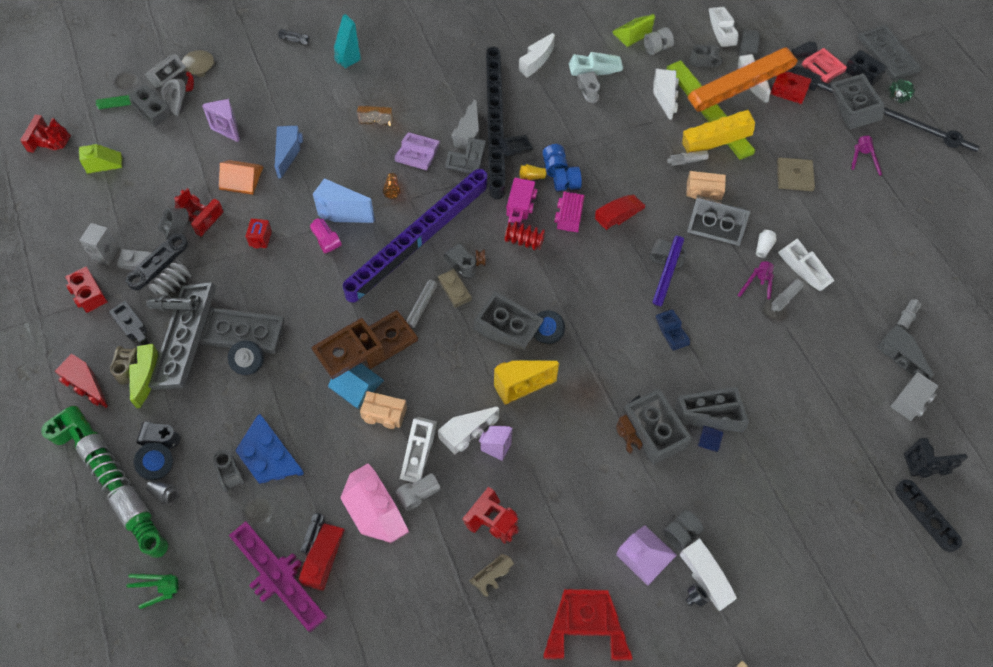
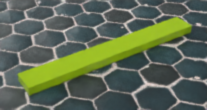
[666,60,755,160]

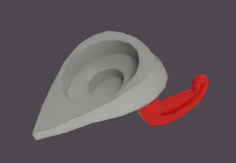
[161,72,194,116]

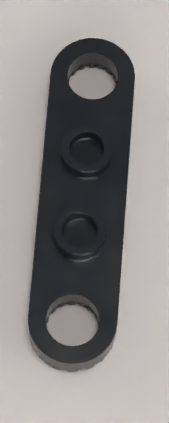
[125,233,188,290]

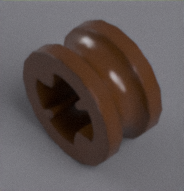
[476,249,486,266]

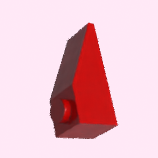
[299,523,345,591]

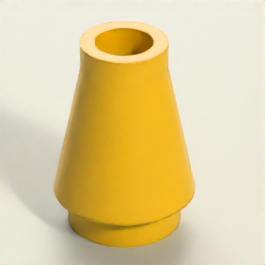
[520,164,546,180]

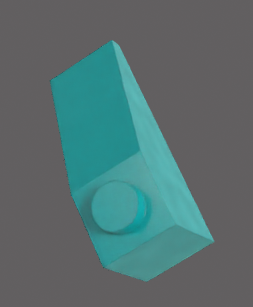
[334,14,361,69]

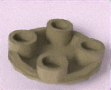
[182,50,215,77]

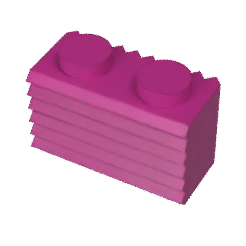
[554,191,585,233]

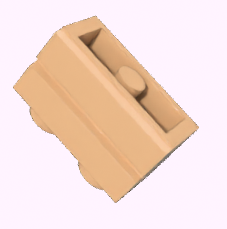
[686,171,726,200]
[360,391,407,429]

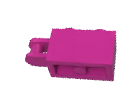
[507,178,538,226]

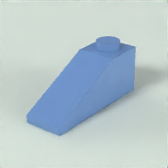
[275,126,303,178]

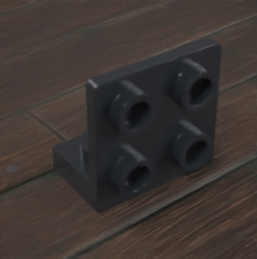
[904,438,968,478]

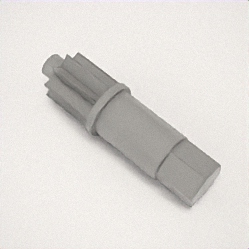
[667,150,709,166]
[771,279,804,312]

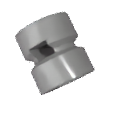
[644,27,674,55]

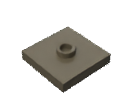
[777,158,815,191]

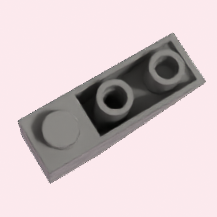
[452,99,479,151]

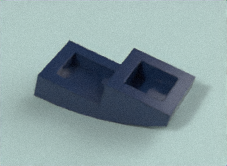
[656,309,690,351]

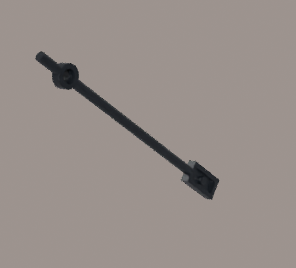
[787,65,980,152]

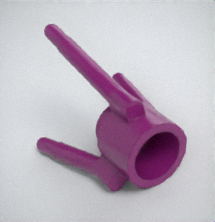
[851,136,882,176]
[738,261,774,300]

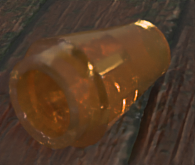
[383,173,400,199]

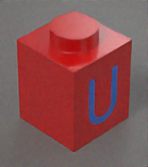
[245,218,272,248]

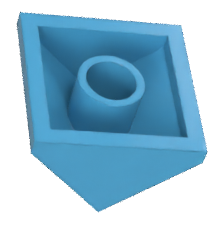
[328,363,384,409]

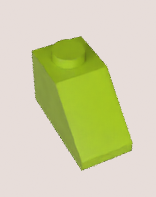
[79,144,122,174]

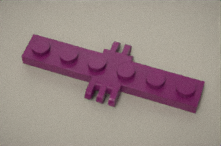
[228,521,327,633]

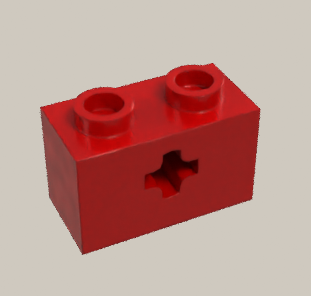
[770,71,811,104]

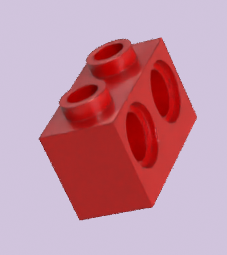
[65,266,108,313]

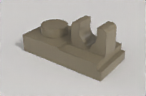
[469,554,514,597]

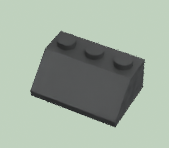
[687,195,750,246]

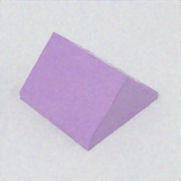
[202,99,240,142]

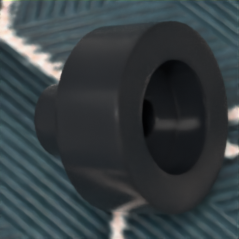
[686,583,709,607]

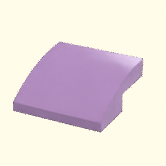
[395,132,440,170]

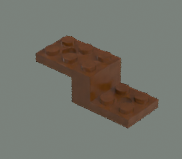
[311,310,418,380]

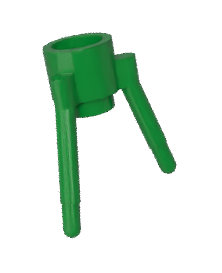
[126,574,179,609]

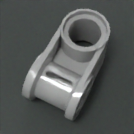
[577,71,600,103]

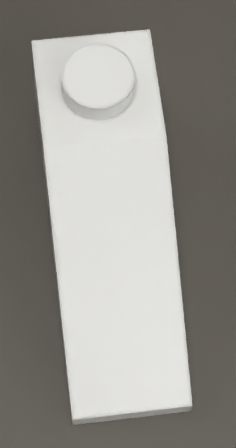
[400,417,437,483]

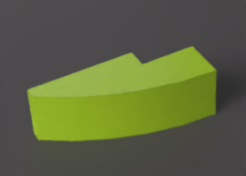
[129,344,159,409]

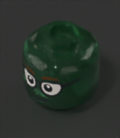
[888,79,916,103]

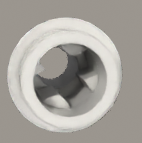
[756,230,777,258]

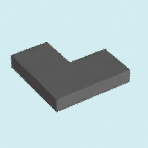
[445,137,487,174]

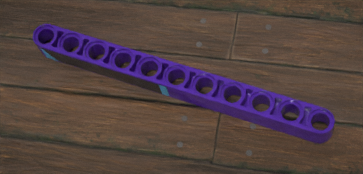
[342,169,487,303]

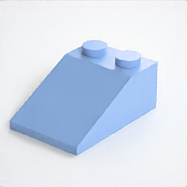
[313,178,375,223]

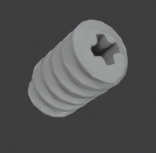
[148,260,192,298]

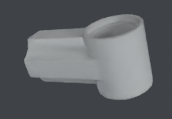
[396,473,441,511]

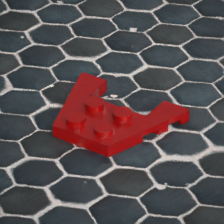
[543,589,632,661]

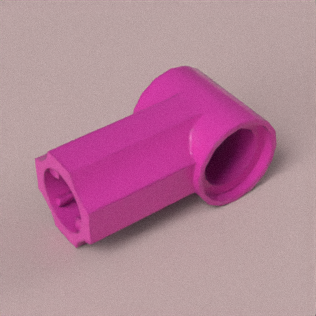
[310,218,342,254]

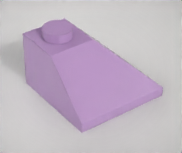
[616,525,677,586]

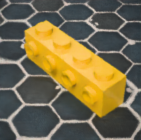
[682,110,755,153]

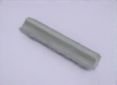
[406,280,437,328]

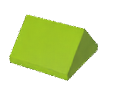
[612,14,655,47]

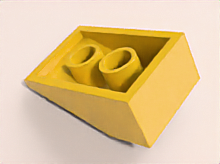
[494,361,559,405]

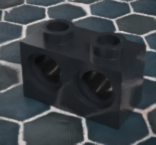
[845,49,887,86]

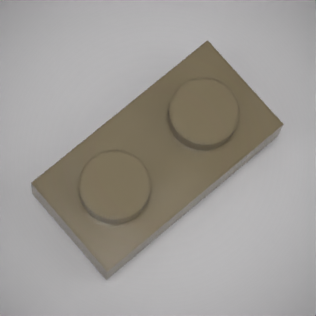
[438,269,472,308]

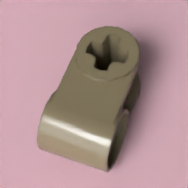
[110,346,137,385]

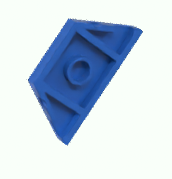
[235,414,304,484]

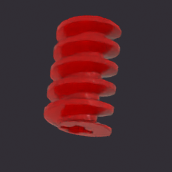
[504,221,545,250]

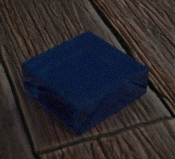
[698,426,724,452]

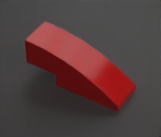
[595,194,645,230]

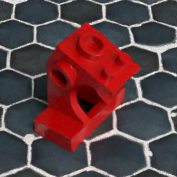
[20,114,71,153]
[174,188,224,237]
[462,487,519,544]

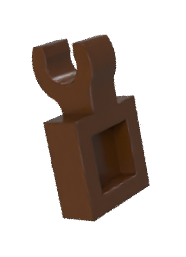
[616,415,642,454]

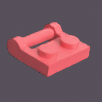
[802,48,847,84]

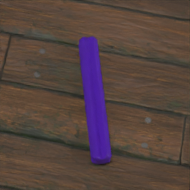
[653,235,684,306]

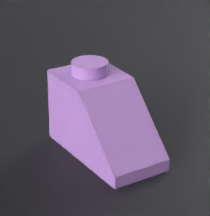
[479,426,512,461]

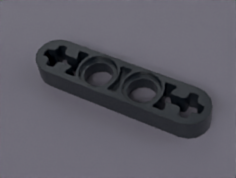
[895,479,963,553]

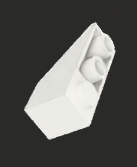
[653,69,678,120]
[438,407,499,454]

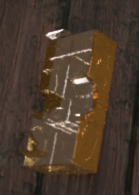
[357,106,393,126]

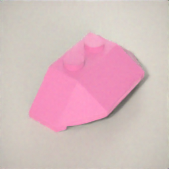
[341,463,409,543]

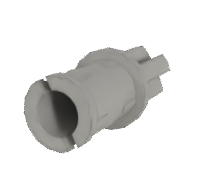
[896,299,921,332]

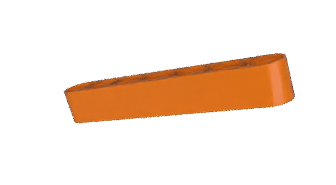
[688,47,797,112]

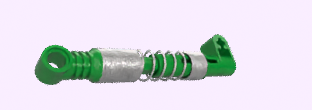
[41,406,168,558]

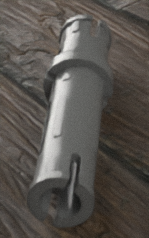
[146,296,199,311]

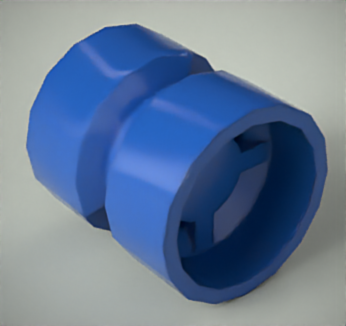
[542,144,569,177]
[553,166,582,192]

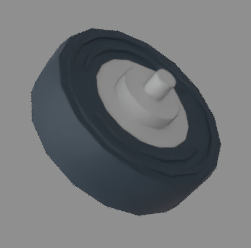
[227,340,264,375]

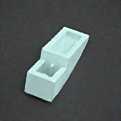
[569,52,623,76]

